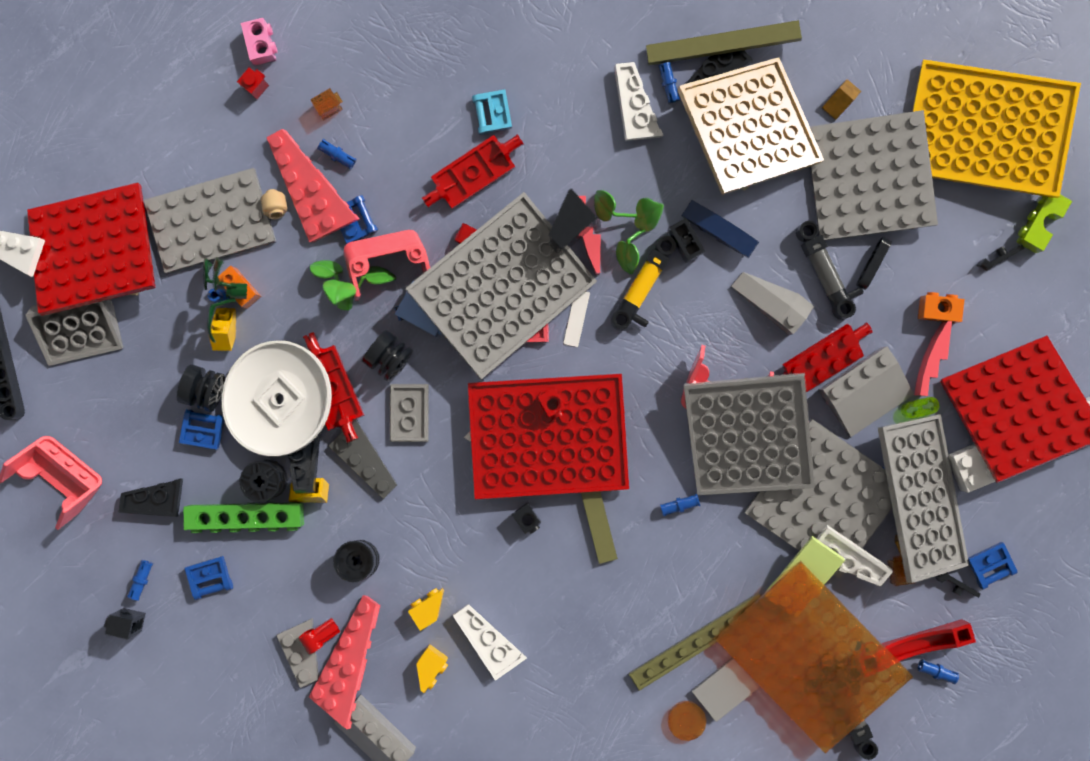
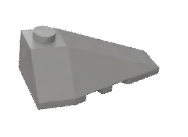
[731,272,814,335]

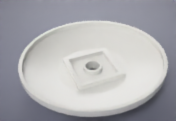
[221,341,332,456]

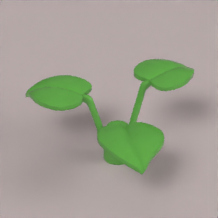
[594,190,664,274]
[310,260,396,310]

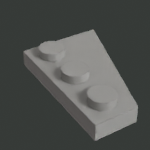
[276,618,319,688]

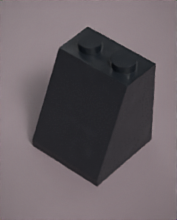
[549,188,598,254]

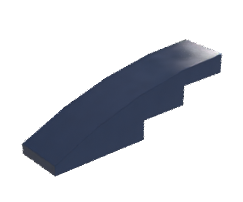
[681,200,759,258]

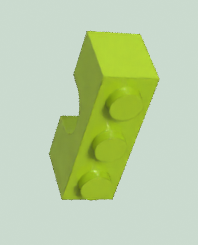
[1016,194,1072,253]

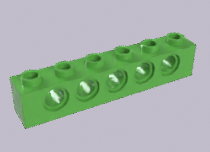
[183,502,304,533]

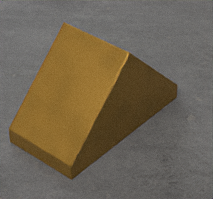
[822,79,861,121]

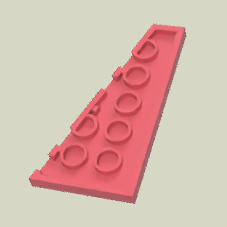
[266,129,360,243]
[309,595,380,729]

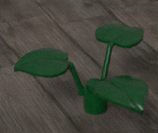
[203,257,247,342]

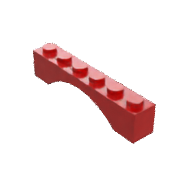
[852,619,976,676]

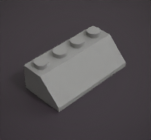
[334,694,416,761]

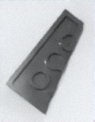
[329,419,398,499]

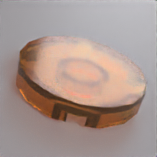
[667,701,706,741]

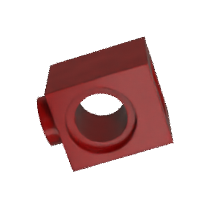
[537,388,566,419]

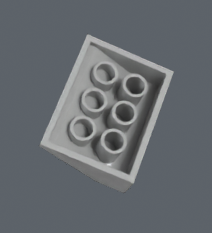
[25,299,123,366]
[818,346,914,437]

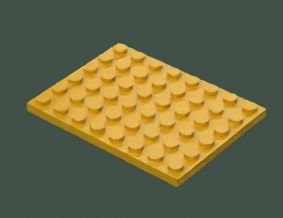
[912,59,1081,198]

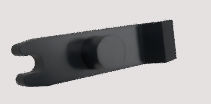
[977,245,1025,271]
[934,573,981,598]

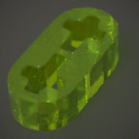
[901,397,940,418]

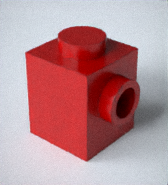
[237,67,269,99]

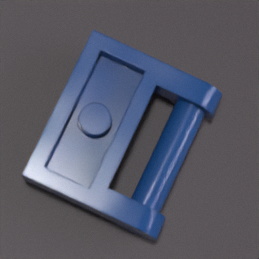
[340,195,378,244]
[179,409,225,450]
[968,542,1018,590]
[185,556,233,600]

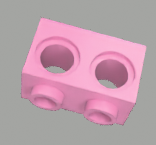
[241,18,278,66]

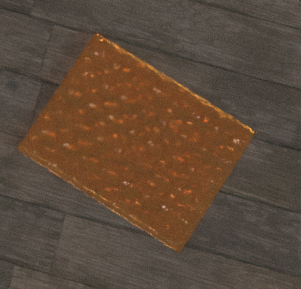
[716,561,913,753]

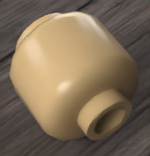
[260,189,287,219]

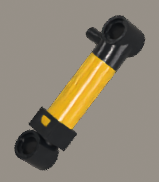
[611,236,676,330]

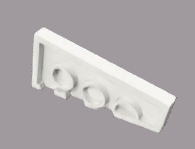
[614,62,663,141]
[0,231,45,277]
[817,525,893,586]
[453,604,527,680]

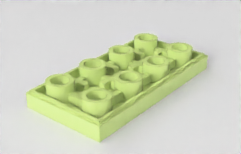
[765,536,845,617]

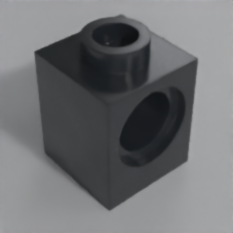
[512,503,541,534]

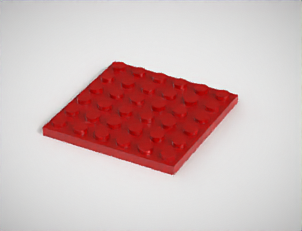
[27,183,156,316]
[940,336,1090,483]

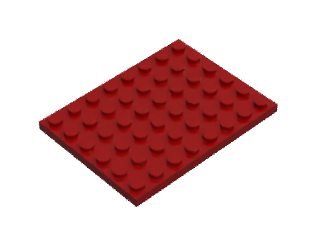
[468,374,629,499]

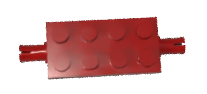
[422,134,524,210]
[782,322,873,392]
[303,332,365,443]

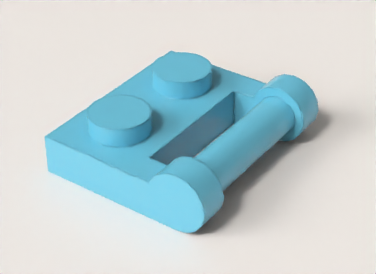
[472,89,512,135]

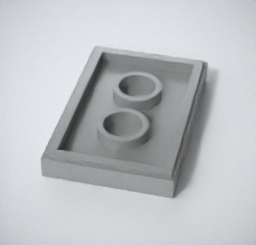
[390,384,429,442]
[691,655,761,722]

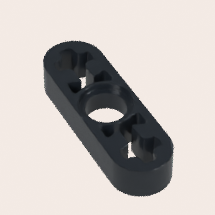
[856,237,892,290]

